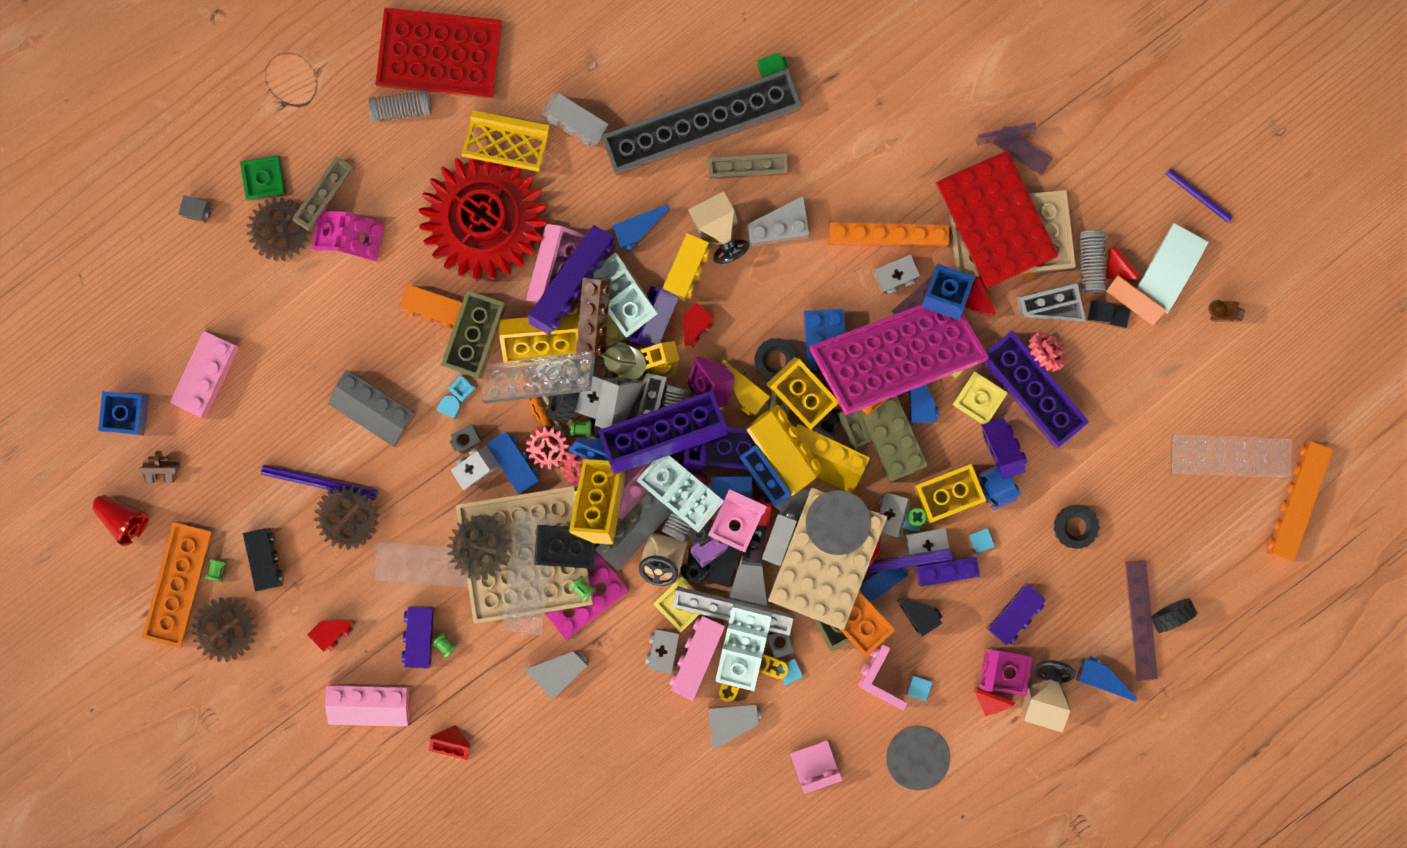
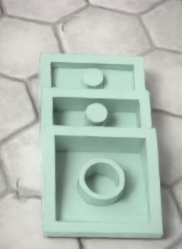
[1137,223,1209,314]
[593,253,658,338]
[637,455,724,533]
[715,603,773,691]

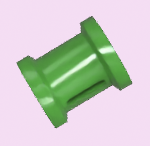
[570,419,592,438]
[907,508,926,526]
[205,559,227,582]
[569,575,596,602]
[431,632,458,659]

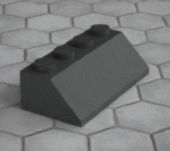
[328,370,416,447]
[596,491,672,571]

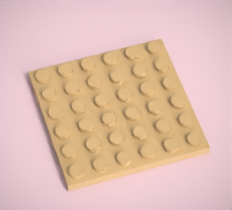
[456,486,593,624]

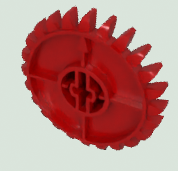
[418,153,547,281]

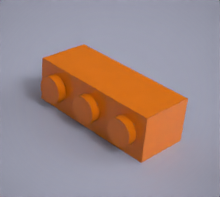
[399,284,462,329]

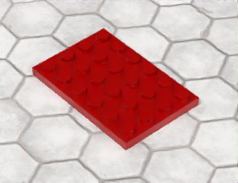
[375,7,502,99]
[935,150,1058,289]

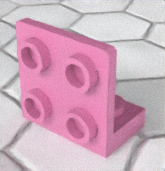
[790,741,842,794]

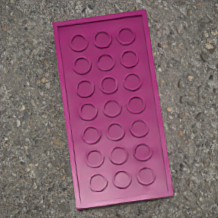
[810,304,988,415]

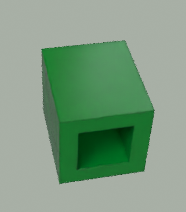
[757,52,788,78]

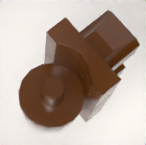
[1208,300,1245,322]
[139,451,180,483]

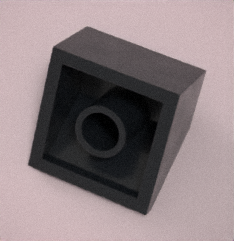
[897,599,943,637]

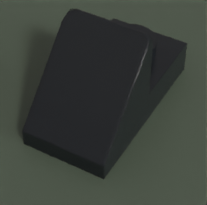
[1087,301,1131,329]
[742,526,766,567]

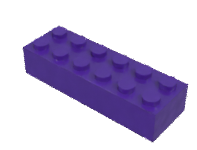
[982,331,1089,448]
[598,390,728,475]

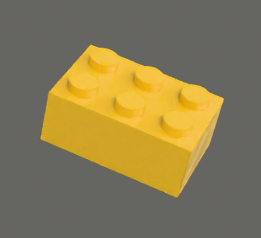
[663,233,711,302]
[766,357,839,430]
[913,464,986,523]

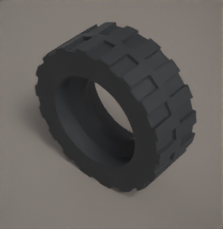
[754,338,798,381]
[548,377,580,423]
[1053,505,1100,549]
[1151,598,1198,633]

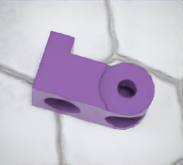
[690,538,729,567]

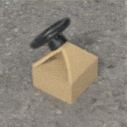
[688,191,750,264]
[639,533,687,586]
[1021,660,1075,732]

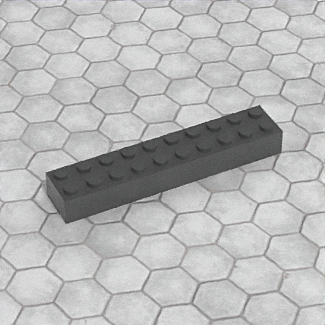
[602,69,801,176]

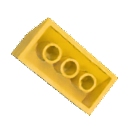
[499,313,583,365]
[747,405,822,496]
[796,424,870,493]
[569,459,626,544]

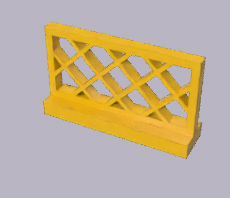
[462,110,549,172]

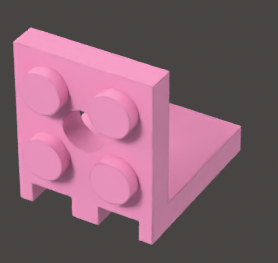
[708,489,767,552]
[858,644,907,711]

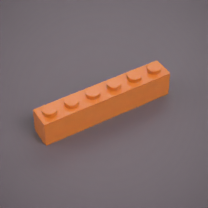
[828,222,949,248]
[1266,441,1333,562]

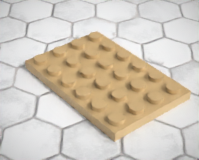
[949,190,1076,278]
[768,488,887,630]

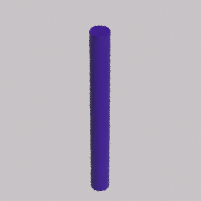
[1165,168,1232,223]

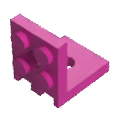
[311,211,384,262]
[978,648,1033,696]

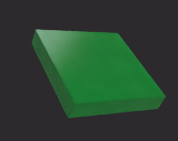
[240,155,286,201]

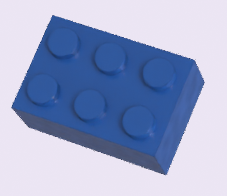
[803,309,846,372]

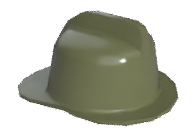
[601,342,646,379]

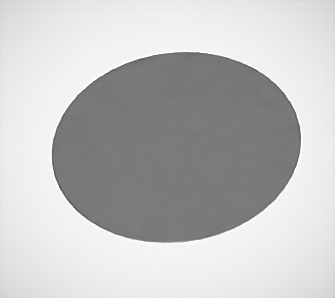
[806,490,871,555]
[886,726,950,790]

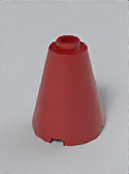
[92,495,149,546]

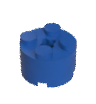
[977,466,1021,510]

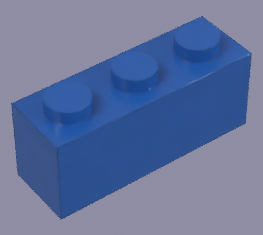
[486,431,540,494]
[739,445,791,506]

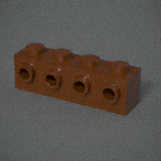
[576,277,611,360]

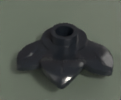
[680,548,707,583]

